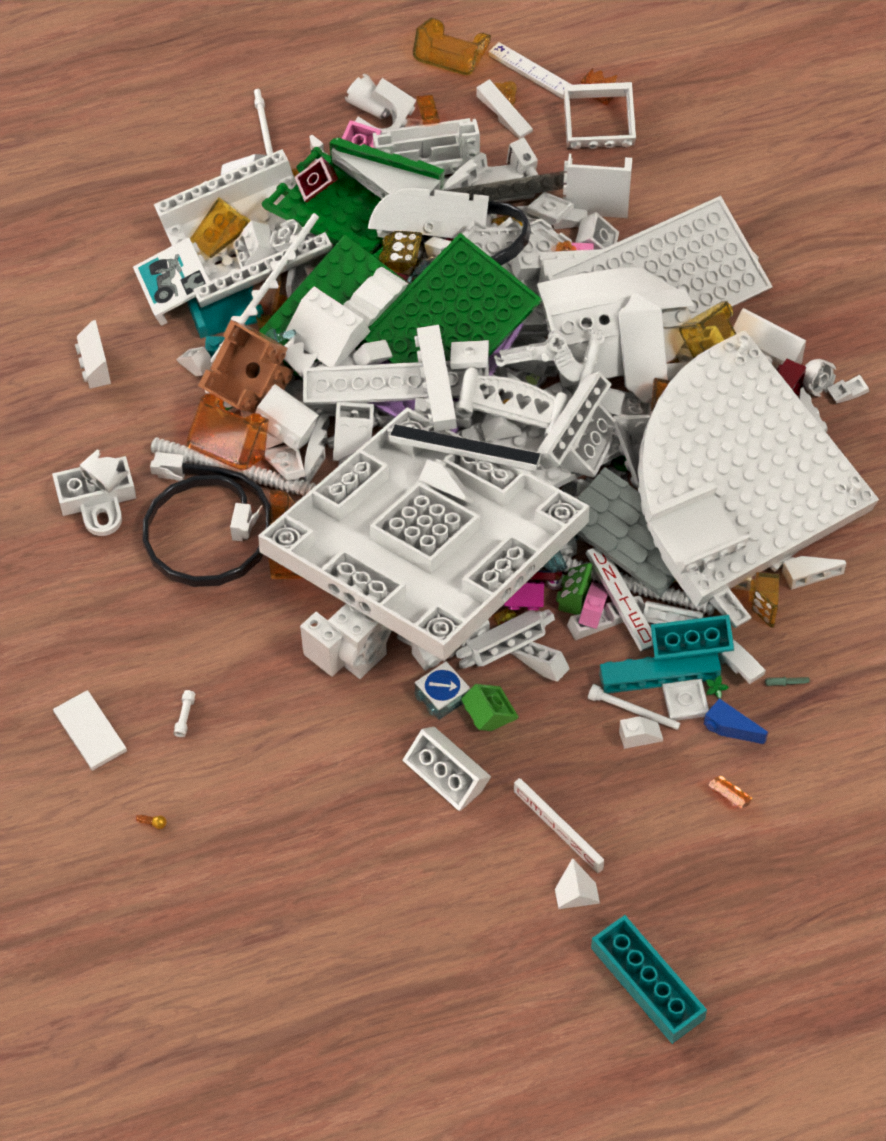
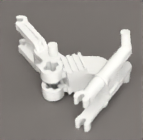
[494,328,605,395]

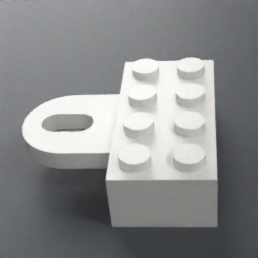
[52,456,136,536]

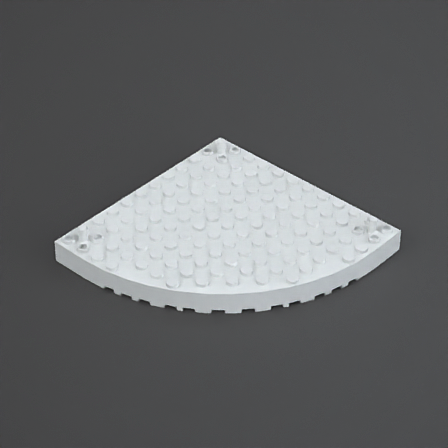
[637,330,879,607]

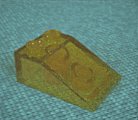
[190,197,251,258]

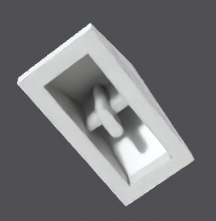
[352,340,393,365]

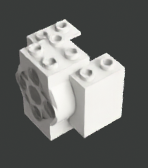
[300,603,392,679]

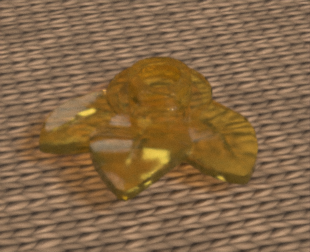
[494,81,517,106]

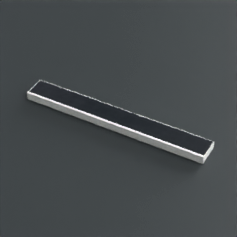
[389,424,541,471]

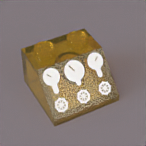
[379,231,422,273]
[748,572,779,628]

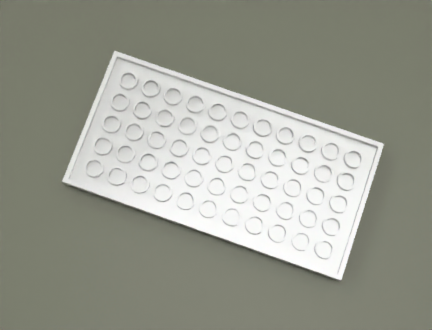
[545,196,773,328]

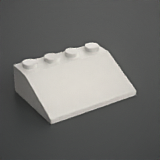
[283,287,371,367]

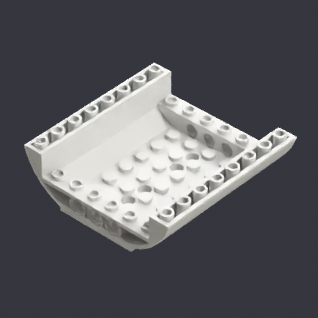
[154,149,332,308]

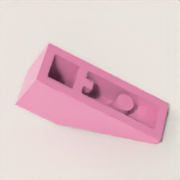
[578,582,608,629]

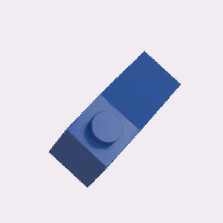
[704,698,768,744]

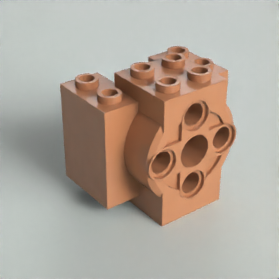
[198,320,294,414]

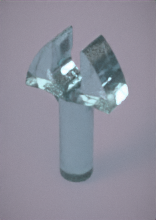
[265,328,296,343]

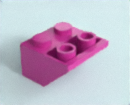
[504,580,544,610]

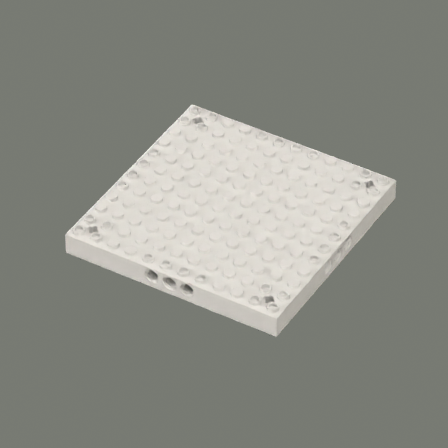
[258,407,590,661]

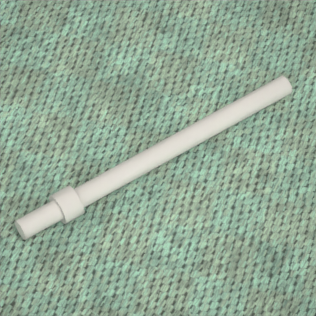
[254,89,273,155]

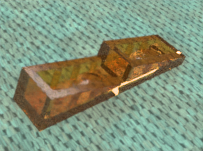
[416,95,440,125]

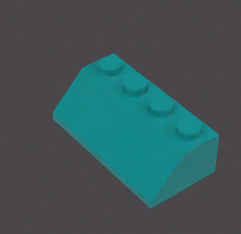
[651,615,734,661]

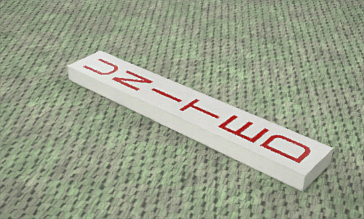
[586,548,653,652]
[514,778,604,873]

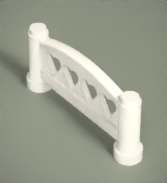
[454,367,568,438]

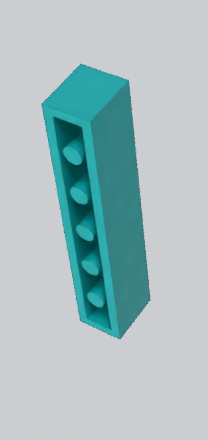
[599,653,721,694]

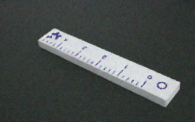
[489,42,572,99]

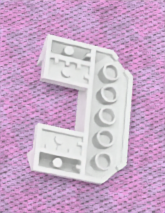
[619,288,695,403]

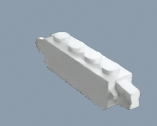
[456,609,555,669]

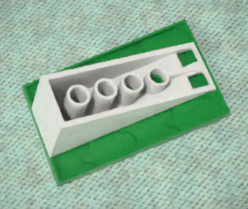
[329,137,445,199]

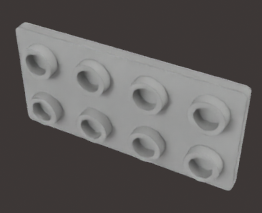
[613,421,642,488]

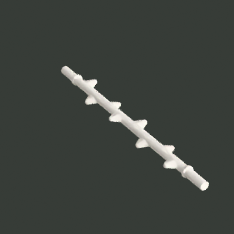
[210,213,319,363]

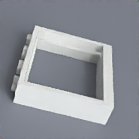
[563,82,636,149]

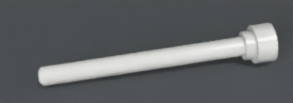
[588,684,680,730]

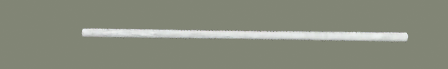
[151,437,715,616]

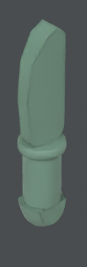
[765,676,810,686]

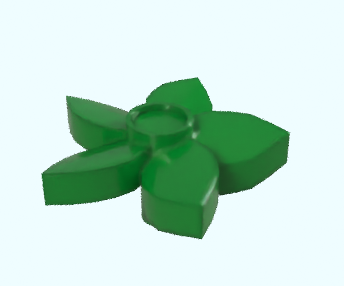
[706,675,729,699]

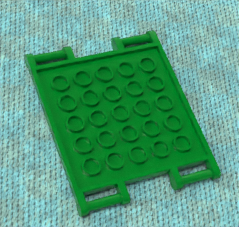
[262,147,395,262]

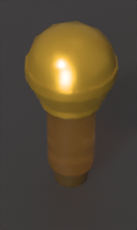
[136,815,167,829]

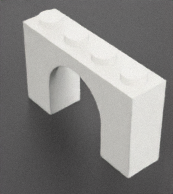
[355,78,416,130]

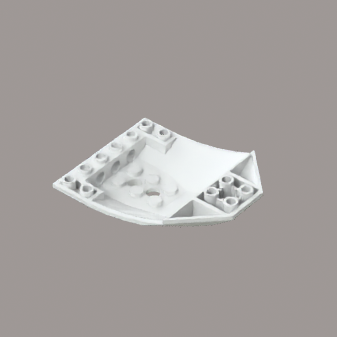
[537,267,693,388]

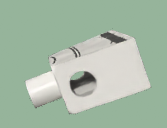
[506,137,539,181]

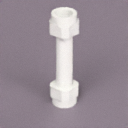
[174,690,196,737]

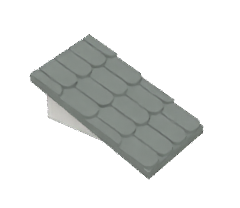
[577,467,675,597]

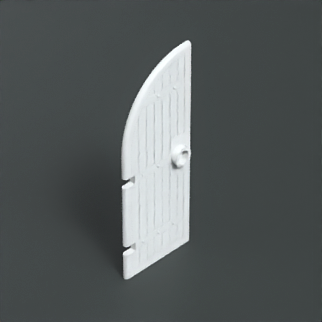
[368,187,489,238]

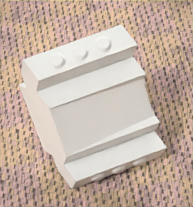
[343,267,408,326]

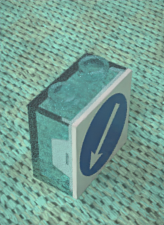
[414,661,470,720]

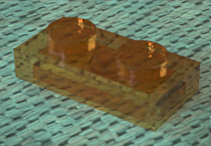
[709,776,753,808]

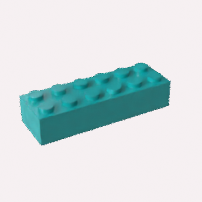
[591,915,707,1044]

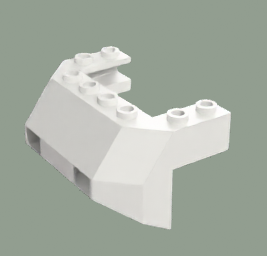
[373,118,480,175]

